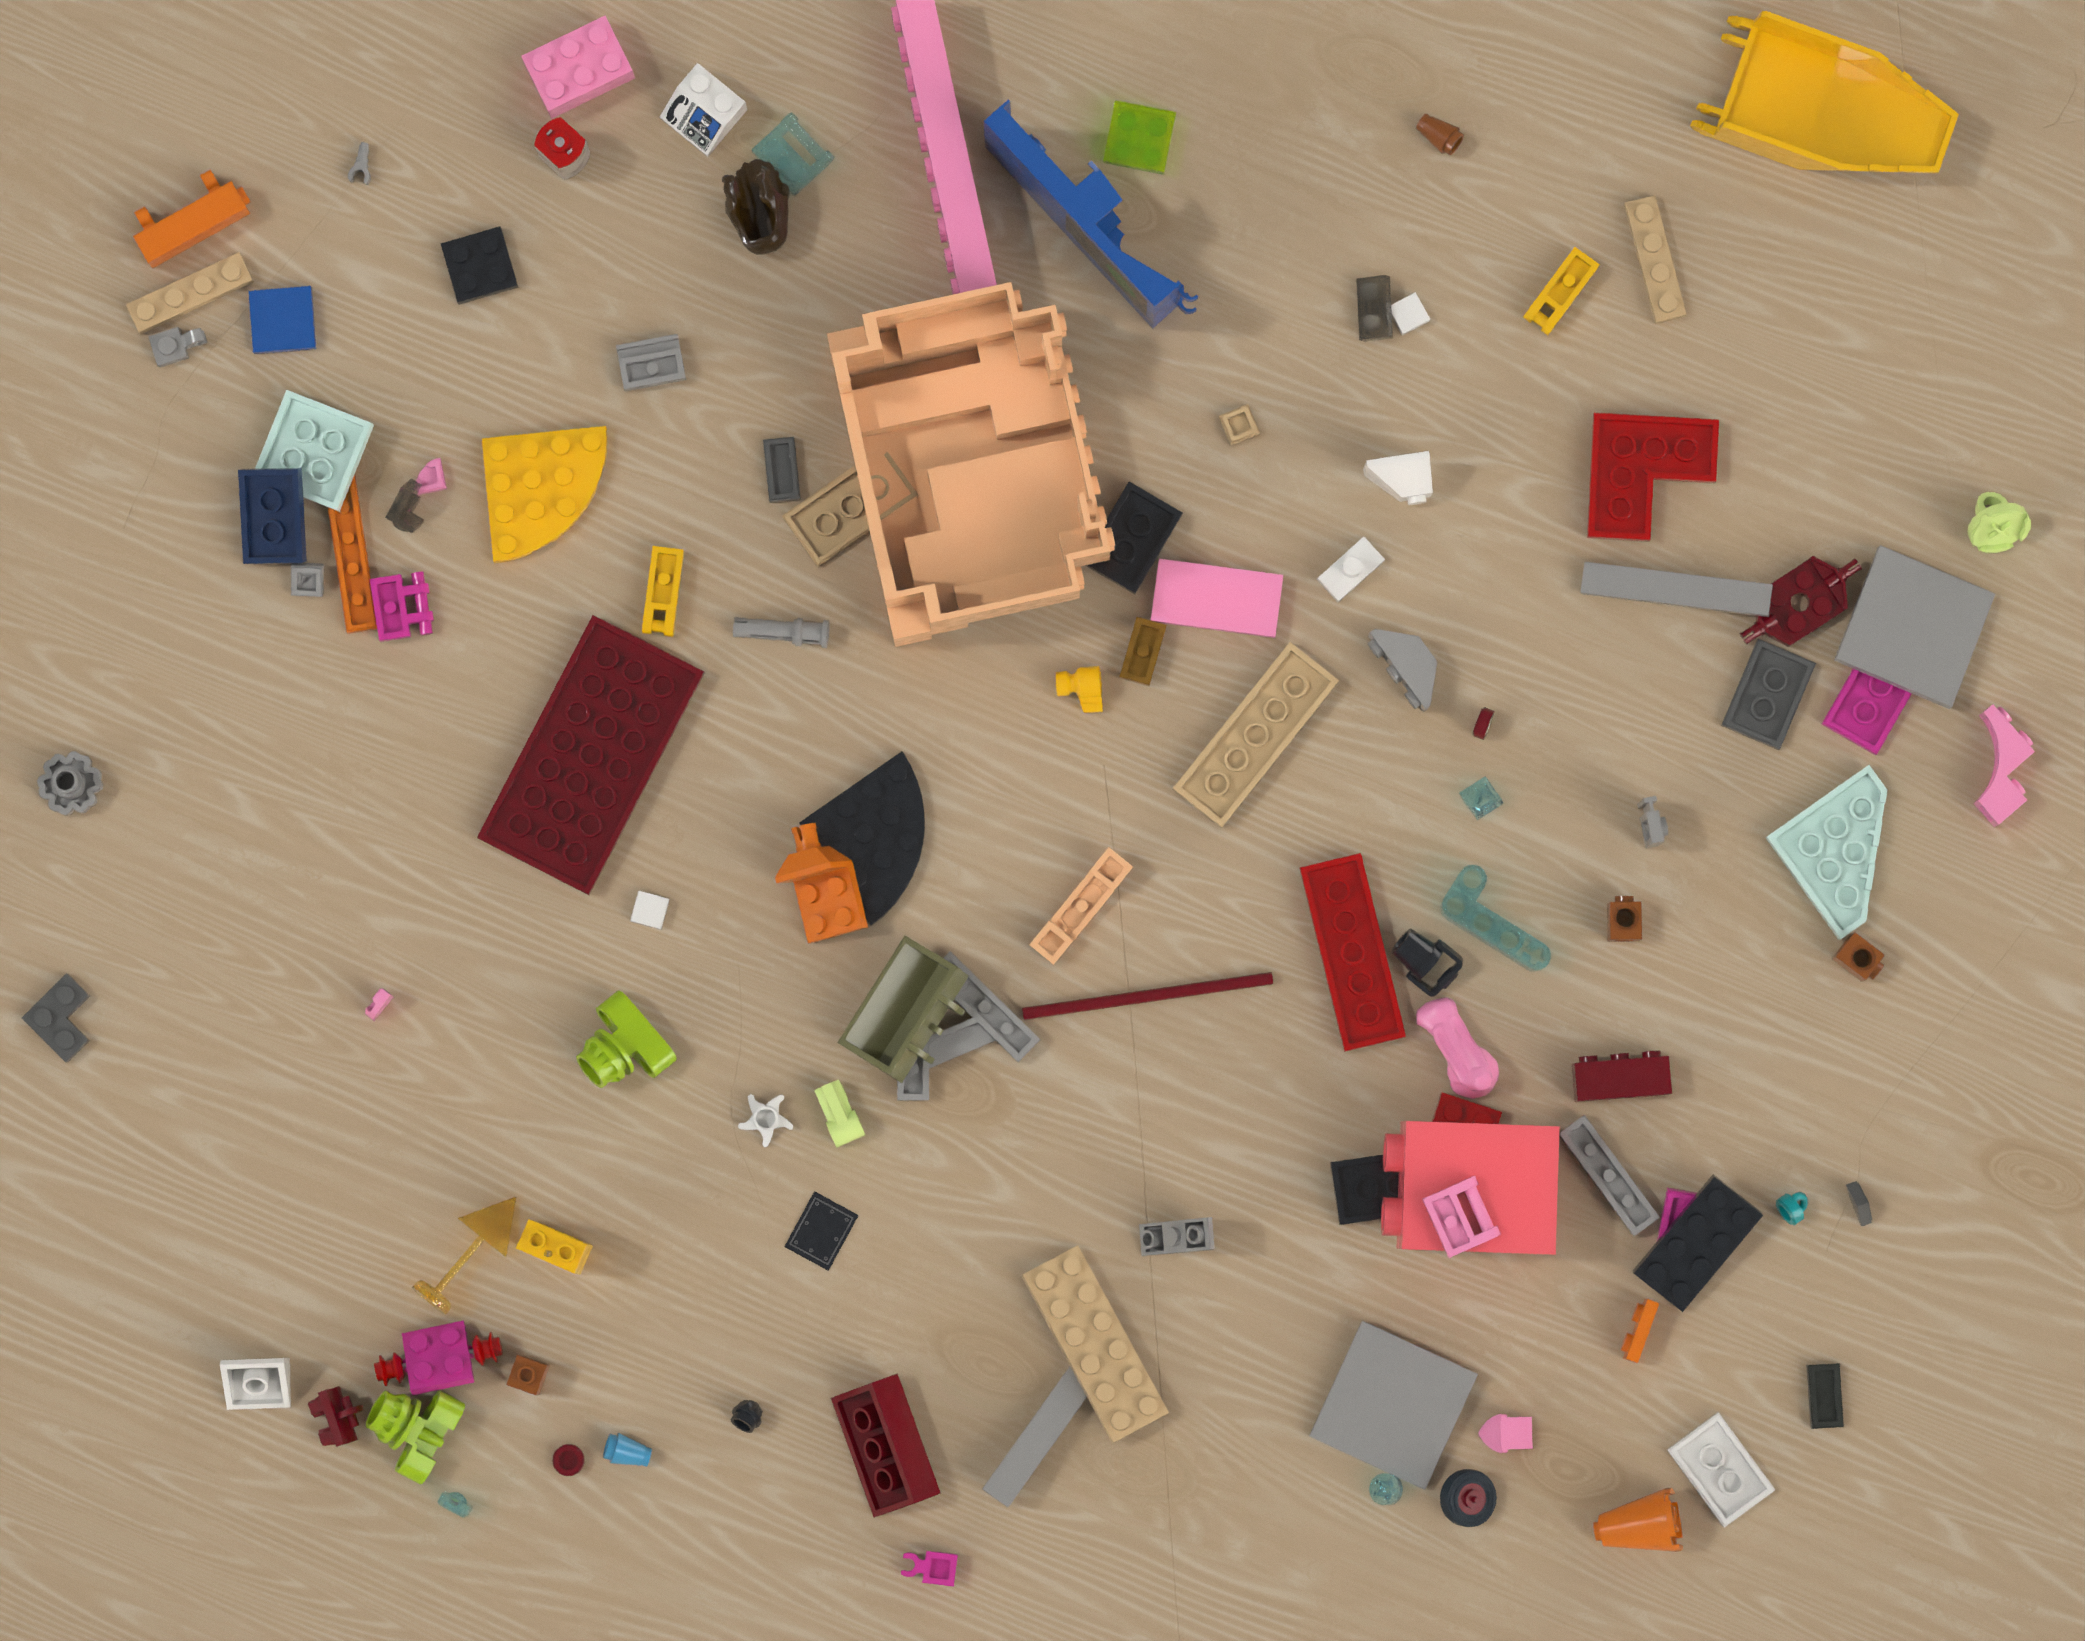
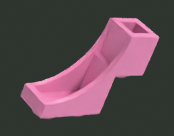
[1973,704,2035,827]

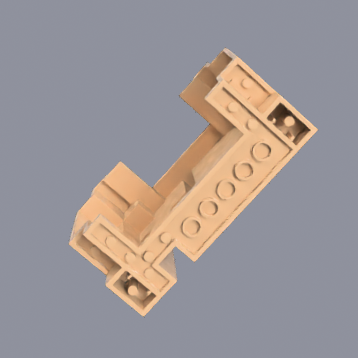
[827,282,1115,647]

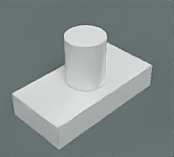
[1317,537,1385,602]

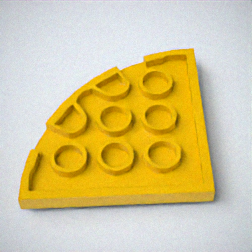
[482,426,608,564]

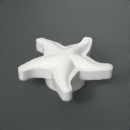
[738,1094,793,1147]

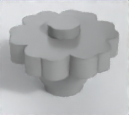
[37,751,103,816]

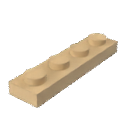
[1624,195,1687,324]
[126,252,254,334]

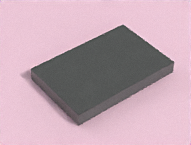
[1721,639,1816,750]

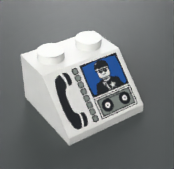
[660,63,747,157]

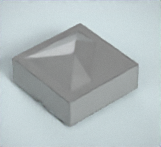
[291,563,324,597]

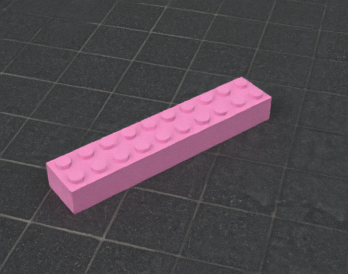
[891,0,997,294]

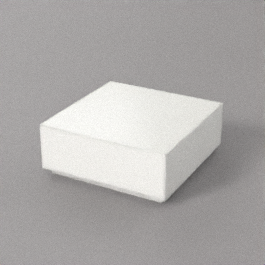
[1388,292,1430,336]
[630,891,670,930]

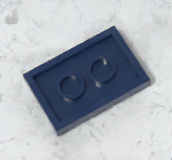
[238,468,307,564]

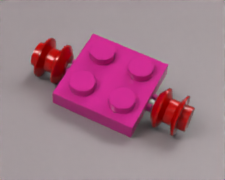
[374,1320,503,1396]

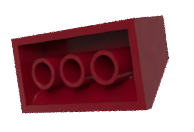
[831,1373,941,1518]

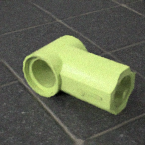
[814,1080,865,1148]

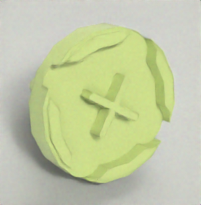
[1968,492,2031,553]

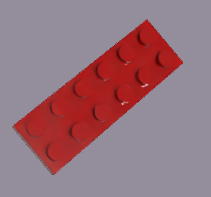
[1299,853,1406,1052]

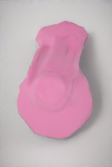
[1416,997,1499,1099]

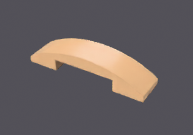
[1029,847,1133,965]

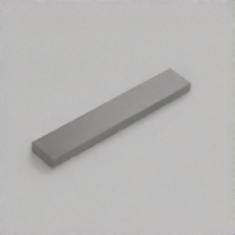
[1580,562,1773,617]

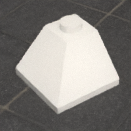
[1363,451,1433,505]

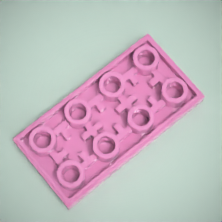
[1151,559,1283,638]

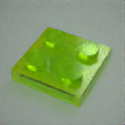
[1103,100,1176,175]

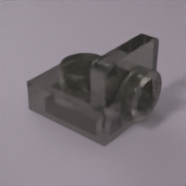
[385,478,424,533]

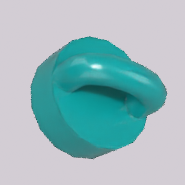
[1776,1192,1808,1225]

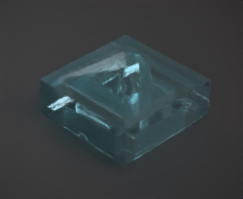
[1459,776,1503,820]
[437,1492,473,1518]

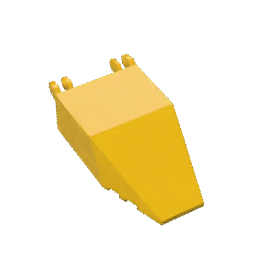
[1690,11,1959,173]

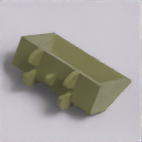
[837,935,969,1083]

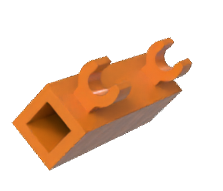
[133,170,251,268]

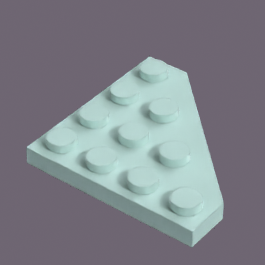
[1766,765,1888,940]

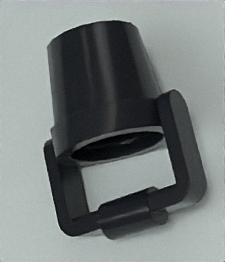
[1391,929,1463,997]

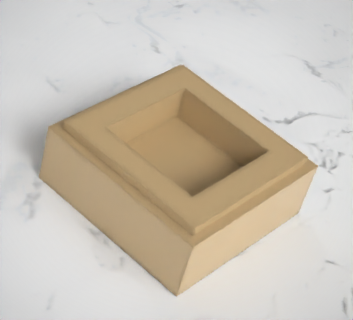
[1219,404,1260,446]

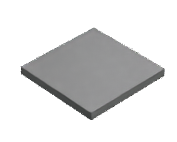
[1834,545,1995,709]
[1309,1320,1478,1490]

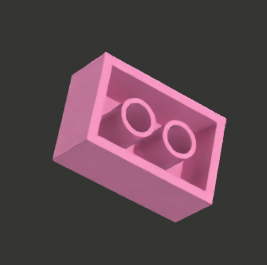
[521,16,635,119]

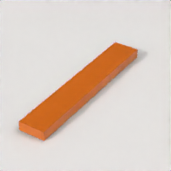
[328,474,377,634]

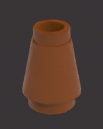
[1416,114,1464,155]

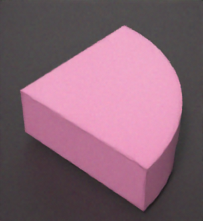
[415,458,447,496]
[365,988,394,1021]

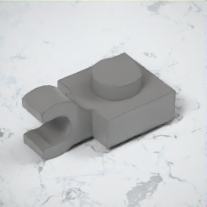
[148,327,208,368]

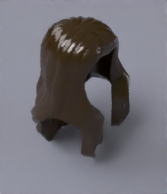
[722,159,790,255]

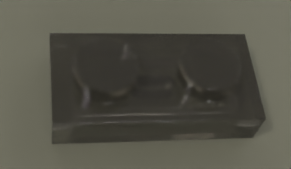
[1356,275,1393,342]

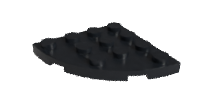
[799,751,925,926]

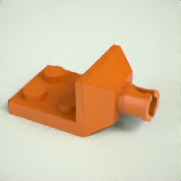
[775,823,868,943]

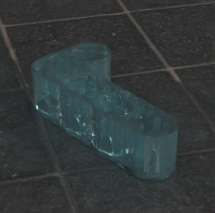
[1440,865,1551,972]

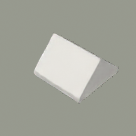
[220,1358,291,1410]

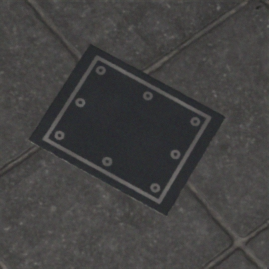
[784,1191,859,1271]

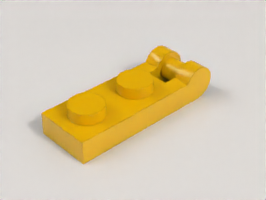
[1523,247,1600,336]
[642,546,684,637]

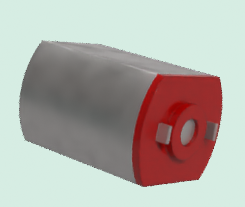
[534,117,590,180]

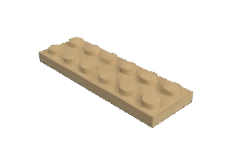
[1172,642,1339,828]
[1022,1245,1169,1444]

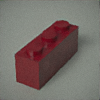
[1572,1050,1672,1102]

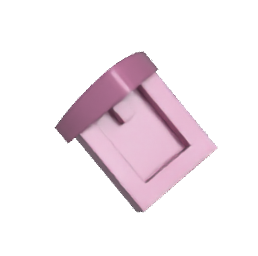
[1478,1414,1533,1453]

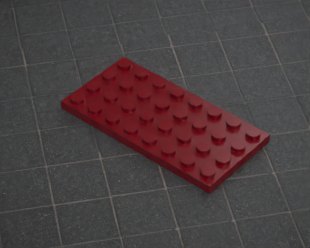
[477,615,705,896]

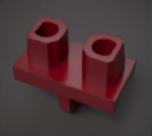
[308,1386,364,1447]

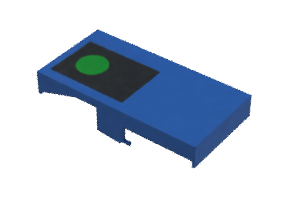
[984,99,1198,329]

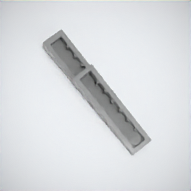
[982,1366,1087,1507]

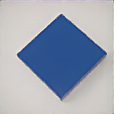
[248,286,317,354]

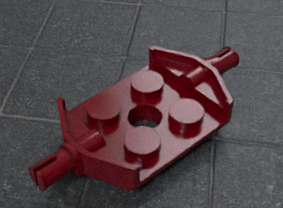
[1739,556,1862,647]

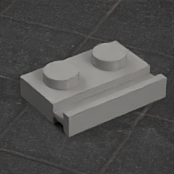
[616,334,686,392]
[1637,796,1668,849]

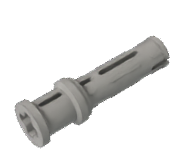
[733,617,830,648]

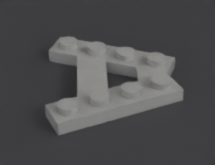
[897,951,1040,1101]

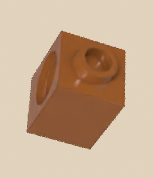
[1607,896,1642,942]
[1832,932,1885,982]
[506,1355,550,1396]

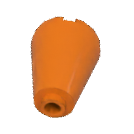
[1593,1487,1683,1552]

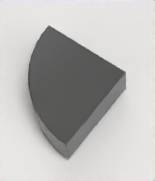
[1846,1181,1872,1227]

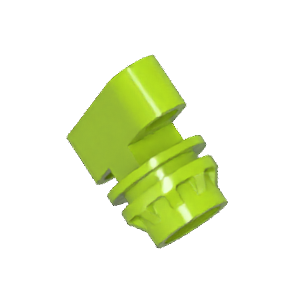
[576,990,677,1088]
[366,1390,465,1485]

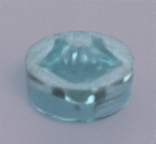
[1369,1473,1403,1506]

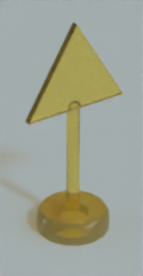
[412,1197,517,1315]

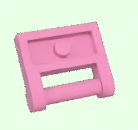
[1422,1176,1501,1258]

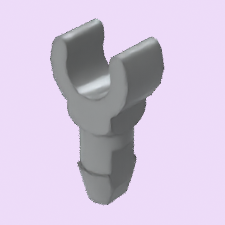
[348,142,371,185]

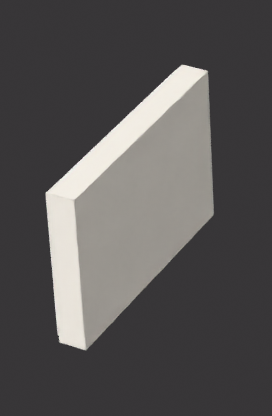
[1667,1412,1775,1528]

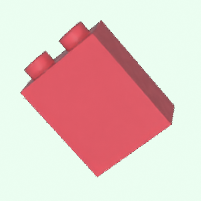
[1381,1121,1560,1255]

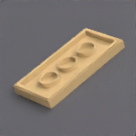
[782,452,920,567]

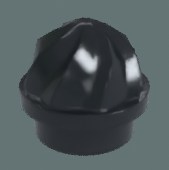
[731,1400,763,1433]

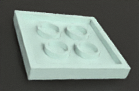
[255,390,374,512]

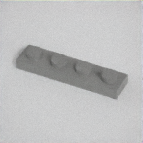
[1559,1115,1660,1236]

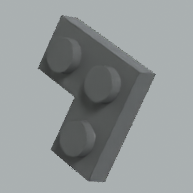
[22,973,90,1063]

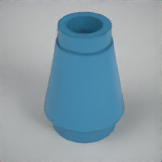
[603,1433,652,1467]

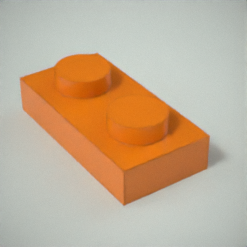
[1621,1299,1659,1363]

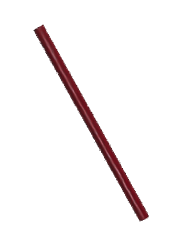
[1022,972,1273,1020]

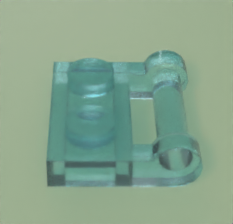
[751,112,835,197]

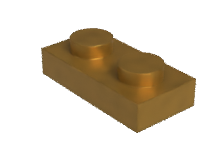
[1119,617,1167,686]

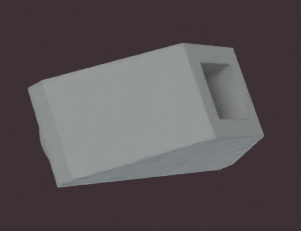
[1368,629,1437,712]
[1139,1217,1215,1256]

